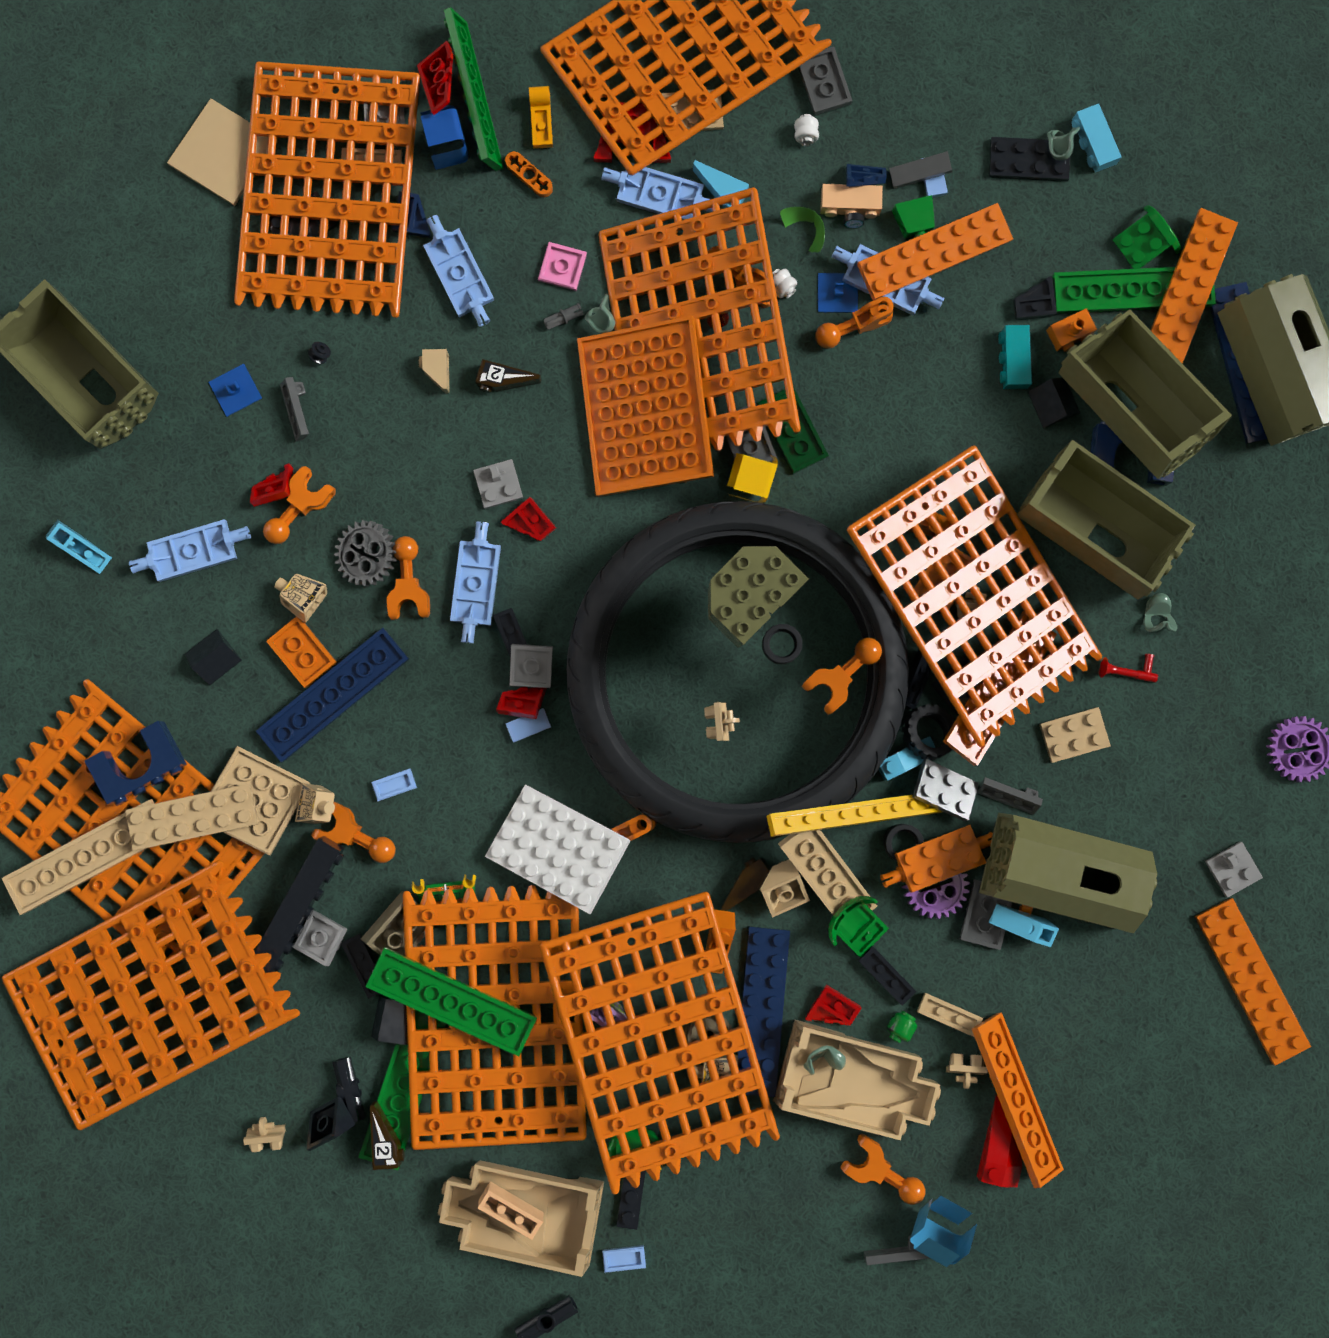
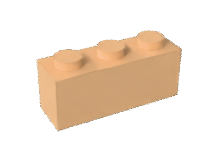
[820,184,883,218]
[478,1181,544,1240]

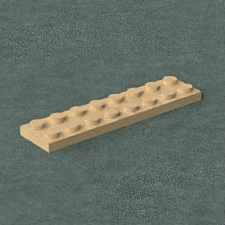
[2,799,155,915]

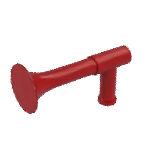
[1099,654,1158,683]

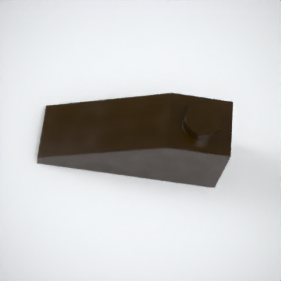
[720,857,769,911]

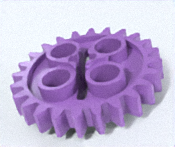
[1266,716,1329,782]
[902,873,970,919]

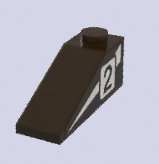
[476,359,541,393]
[370,1101,405,1170]

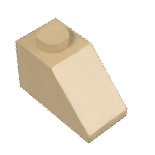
[419,349,449,393]

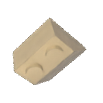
[760,859,810,918]

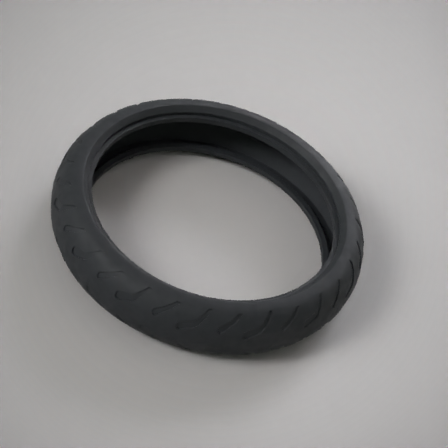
[567,501,909,843]

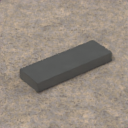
[889,151,952,189]

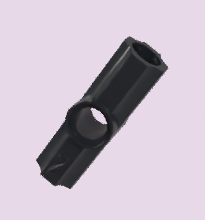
[332,1057,366,1122]
[515,1294,578,1338]

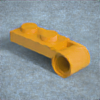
[529,86,553,149]

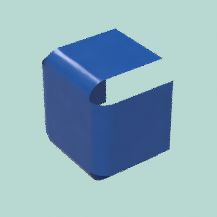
[420,105,469,170]

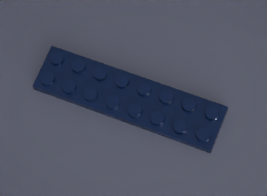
[1210,282,1268,444]
[256,628,409,762]
[737,926,790,1097]

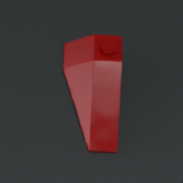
[417,41,453,115]
[977,1095,1022,1187]

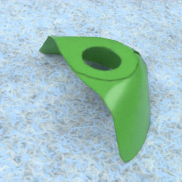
[780,207,825,253]

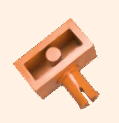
[1046,309,1097,352]

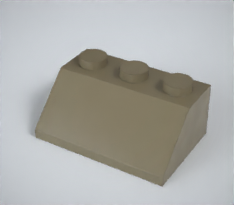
[361,891,434,956]

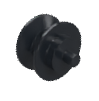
[308,342,331,364]

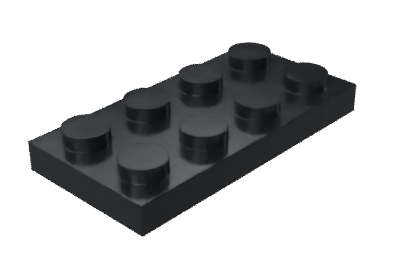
[989,137,1070,181]

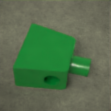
[892,195,935,239]

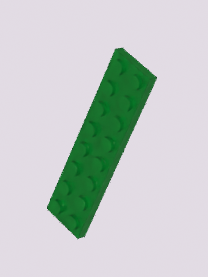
[444,7,504,171]
[1052,267,1216,314]
[366,947,537,1057]
[358,1010,447,1170]

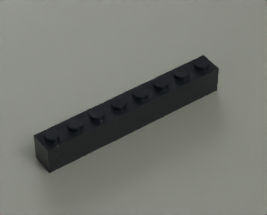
[238,836,345,985]

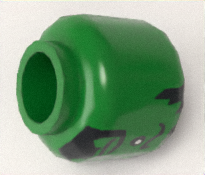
[886,1011,917,1043]

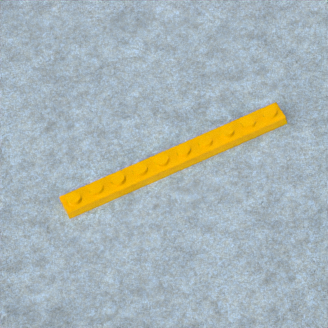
[767,795,943,837]

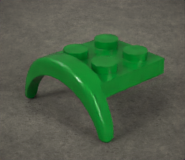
[1112,205,1181,269]
[828,896,889,958]

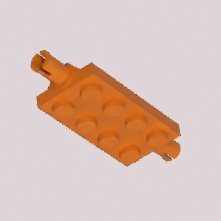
[880,825,993,893]

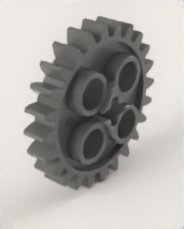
[334,520,397,587]

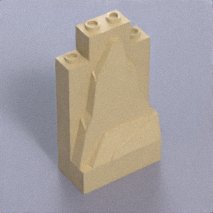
[773,1020,941,1140]
[438,1160,604,1277]

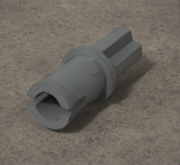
[544,303,584,329]

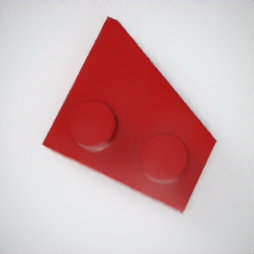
[250,463,293,507]
[501,497,556,541]
[496,687,547,719]
[805,984,862,1026]

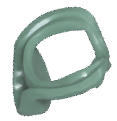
[1047,127,1080,161]
[585,294,615,333]
[1143,593,1177,632]
[803,1045,846,1075]

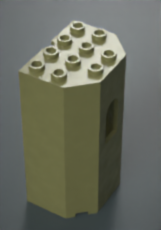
[1218,274,1329,446]
[0,279,159,449]
[1059,310,1232,479]
[1017,440,1196,600]
[708,546,808,648]
[979,813,1157,933]

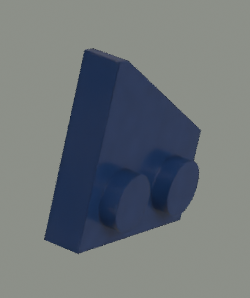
[846,164,887,187]
[392,191,431,238]

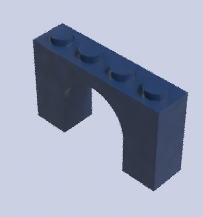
[1090,422,1174,486]
[85,721,187,806]

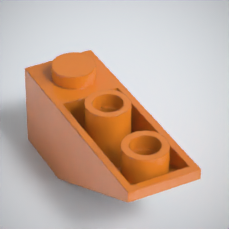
[706,910,736,974]

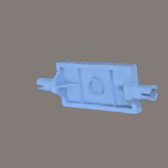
[602,162,712,220]
[423,215,494,327]
[831,244,945,316]
[129,519,251,582]
[450,521,501,644]

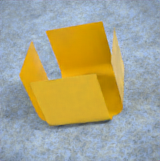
[727,446,778,503]

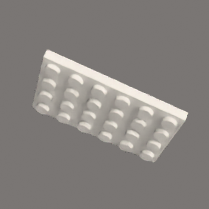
[485,785,630,915]

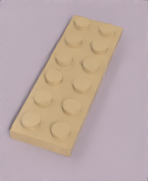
[125,784,259,851]
[778,830,877,916]

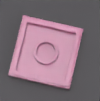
[538,242,587,291]

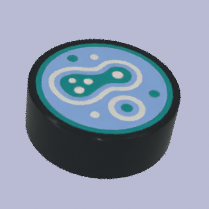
[844,212,864,228]

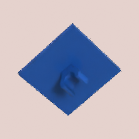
[818,273,858,313]
[209,364,262,417]

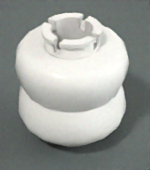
[794,114,819,146]
[772,269,797,299]

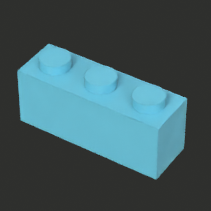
[1072,104,1122,173]

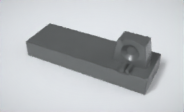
[280,377,309,442]
[977,777,1043,815]
[863,1236,929,1265]

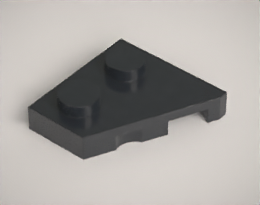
[1013,276,1057,320]

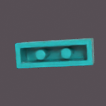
[998,325,1032,389]

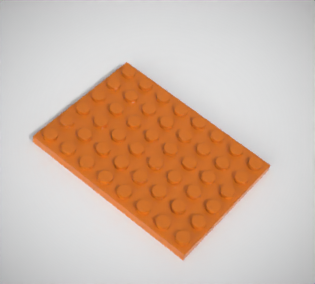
[577,315,714,497]

